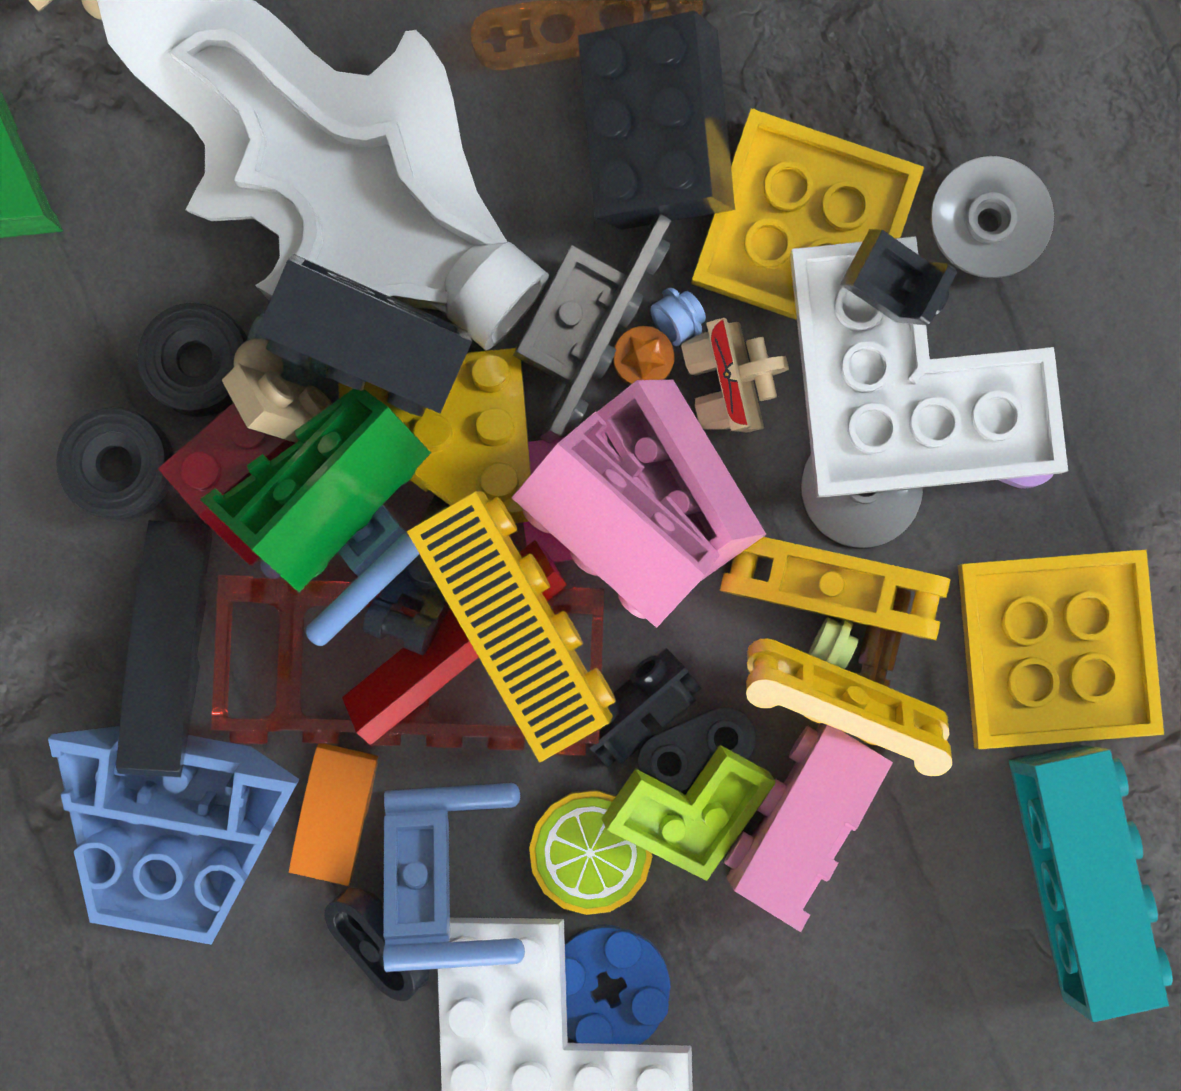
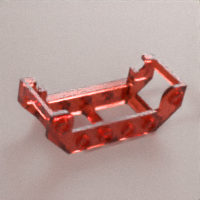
[211,575,604,755]

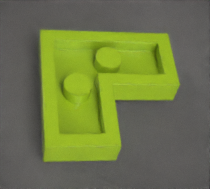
[601,745,776,881]

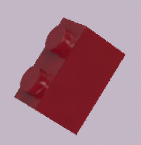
[158,403,295,566]

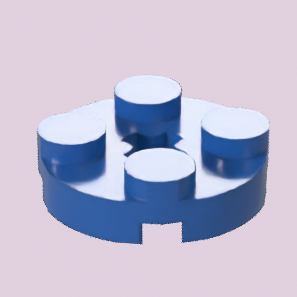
[565,924,671,1045]

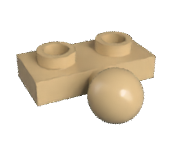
[222,338,332,443]

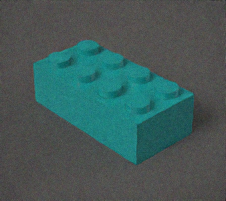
[1009,744,1173,1022]

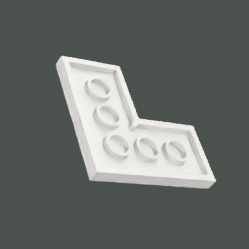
[790,236,1068,498]
[438,918,693,1091]

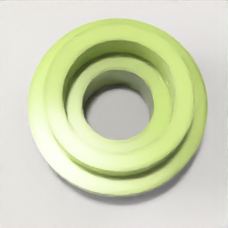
[808,617,859,669]

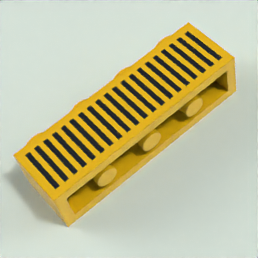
[407,491,616,763]

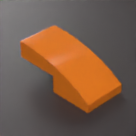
[289,742,379,886]

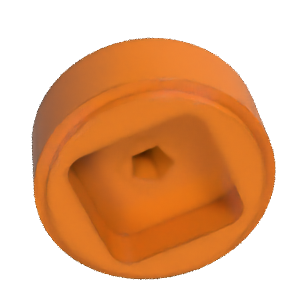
[613,326,674,386]

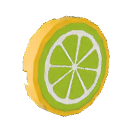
[529,789,652,915]

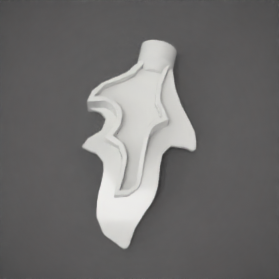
[97,0,549,350]

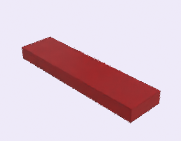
[342,540,567,745]

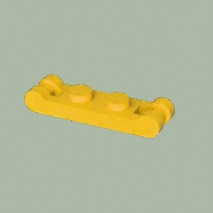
[720,537,951,641]
[746,638,952,776]

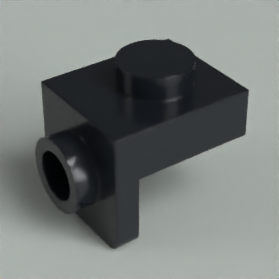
[840,229,957,325]

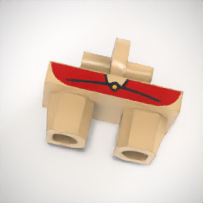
[681,318,789,433]

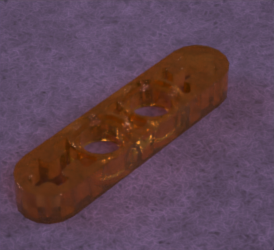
[471,0,703,70]

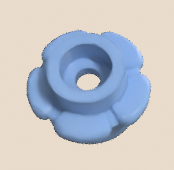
[651,288,706,346]

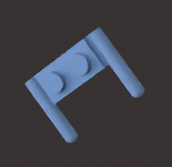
[260,505,419,646]
[383,783,525,972]

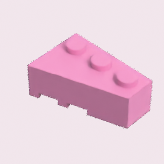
[597,380,766,581]
[512,411,720,628]
[724,723,893,932]

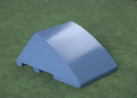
[48,726,299,945]

